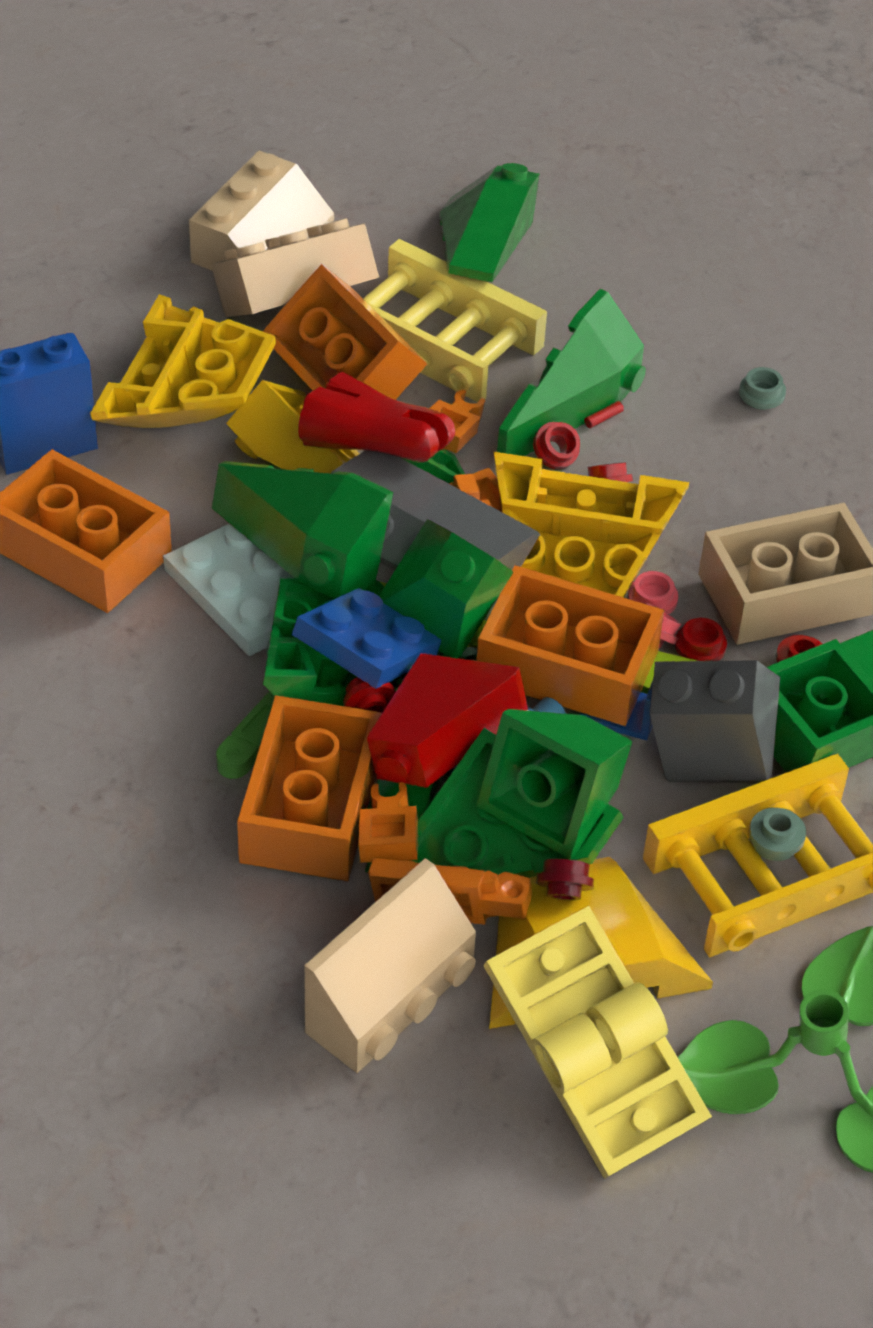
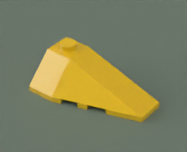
[226,380,359,474]

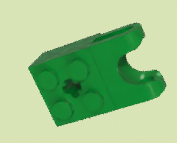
[767,630,873,773]

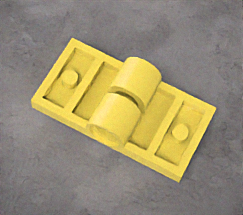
[483,906,712,1179]

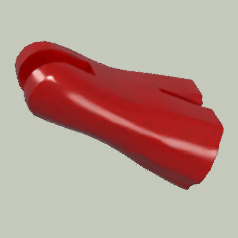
[298,372,455,462]

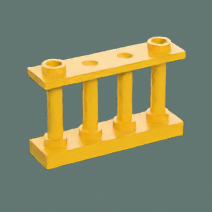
[643,753,873,958]

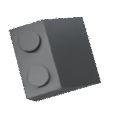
[650,660,780,783]

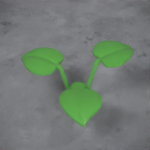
[678,926,873,1173]

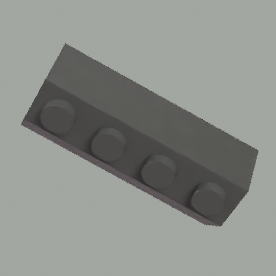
[331,450,540,621]

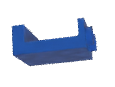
[0,333,98,475]

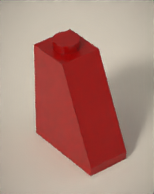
[366,653,528,787]

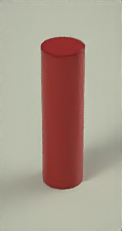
[584,401,624,428]

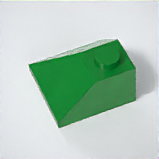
[379,519,513,659]
[476,709,633,859]

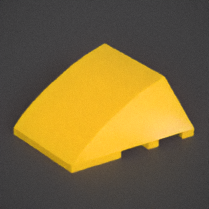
[90,294,276,428]
[493,452,690,598]
[489,857,713,1029]

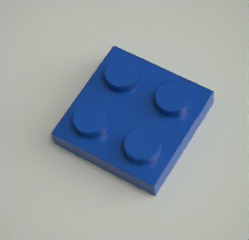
[292,588,442,689]

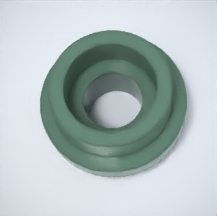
[739,367,786,410]
[749,808,806,861]

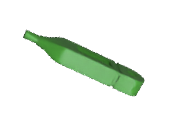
[216,692,275,779]

